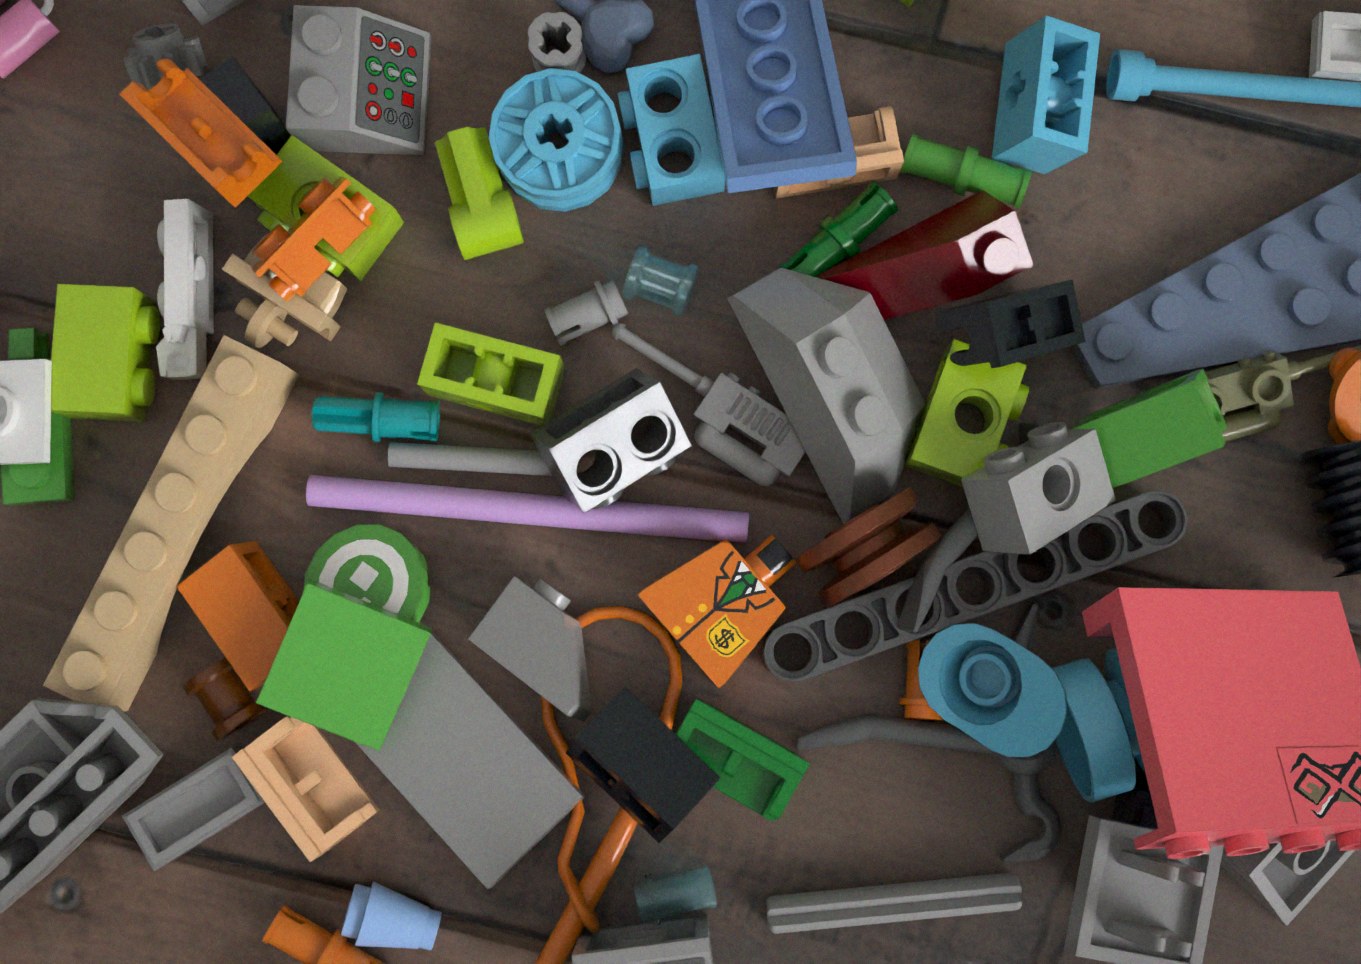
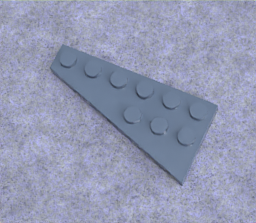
[1070,173,1361,389]

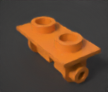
[252,176,377,302]

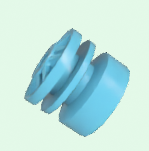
[1052,647,1146,803]

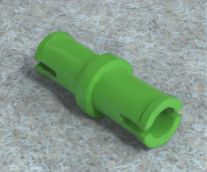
[900,134,1032,209]

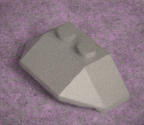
[727,268,926,523]
[0,698,164,914]

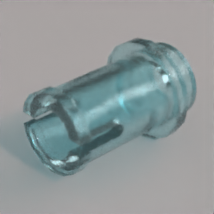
[633,865,717,926]

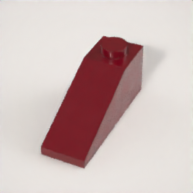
[817,190,1034,320]

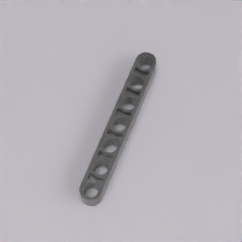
[761,490,1188,682]

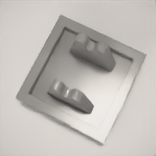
[1064,815,1224,964]

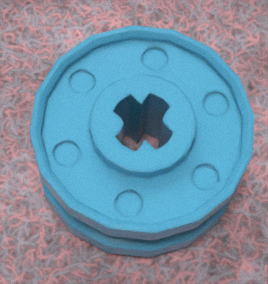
[489,68,625,212]

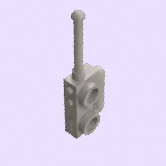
[612,323,806,486]

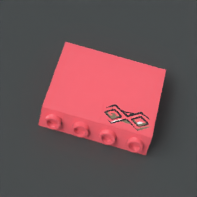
[1082,587,1361,859]

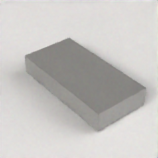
[122,746,265,871]

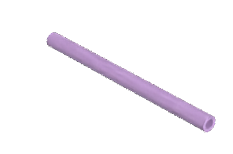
[306,475,749,544]

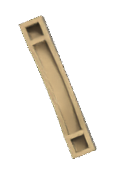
[43,335,299,712]

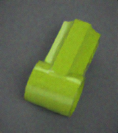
[435,127,525,260]

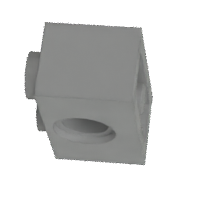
[961,422,1116,554]

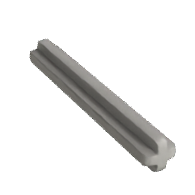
[766,873,1022,934]

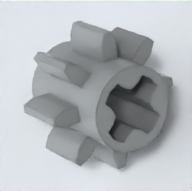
[122,23,207,89]

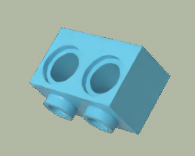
[617,54,725,206]

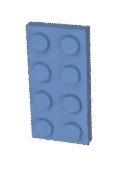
[693,0,857,193]

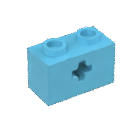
[992,15,1100,175]

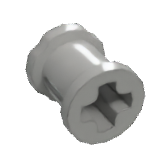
[528,12,587,74]

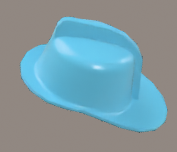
[918,623,1067,757]

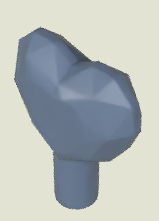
[555,0,654,74]

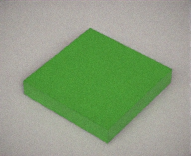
[256,579,432,751]

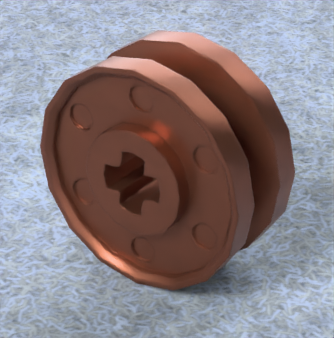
[795,487,942,608]

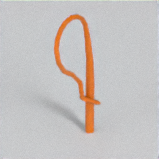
[535,606,683,964]

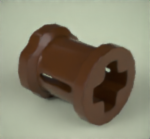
[182,657,268,741]

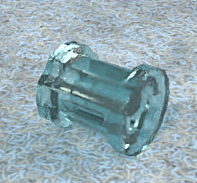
[622,244,700,317]

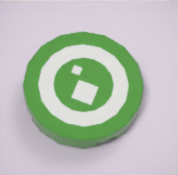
[303,524,431,623]

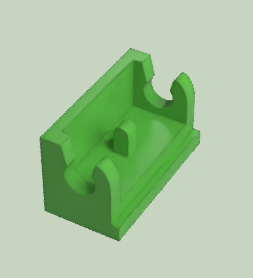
[1072,368,1227,488]

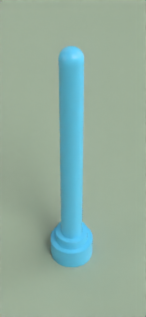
[1106,49,1361,108]

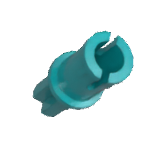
[311,392,440,442]

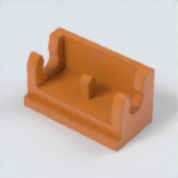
[119,59,282,208]
[176,541,299,691]

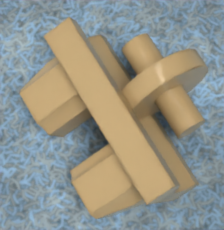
[222,235,347,348]

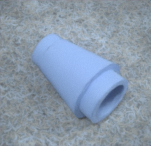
[340,881,442,951]

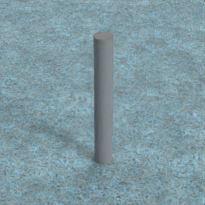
[388,442,578,476]

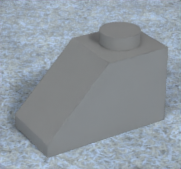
[468,576,592,722]

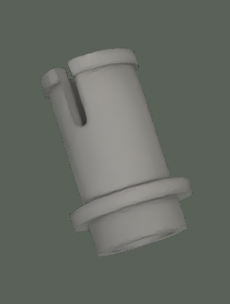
[544,280,628,346]

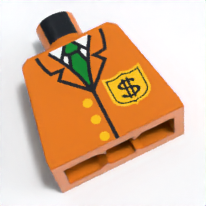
[638,535,796,688]

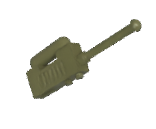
[1205,345,1361,442]

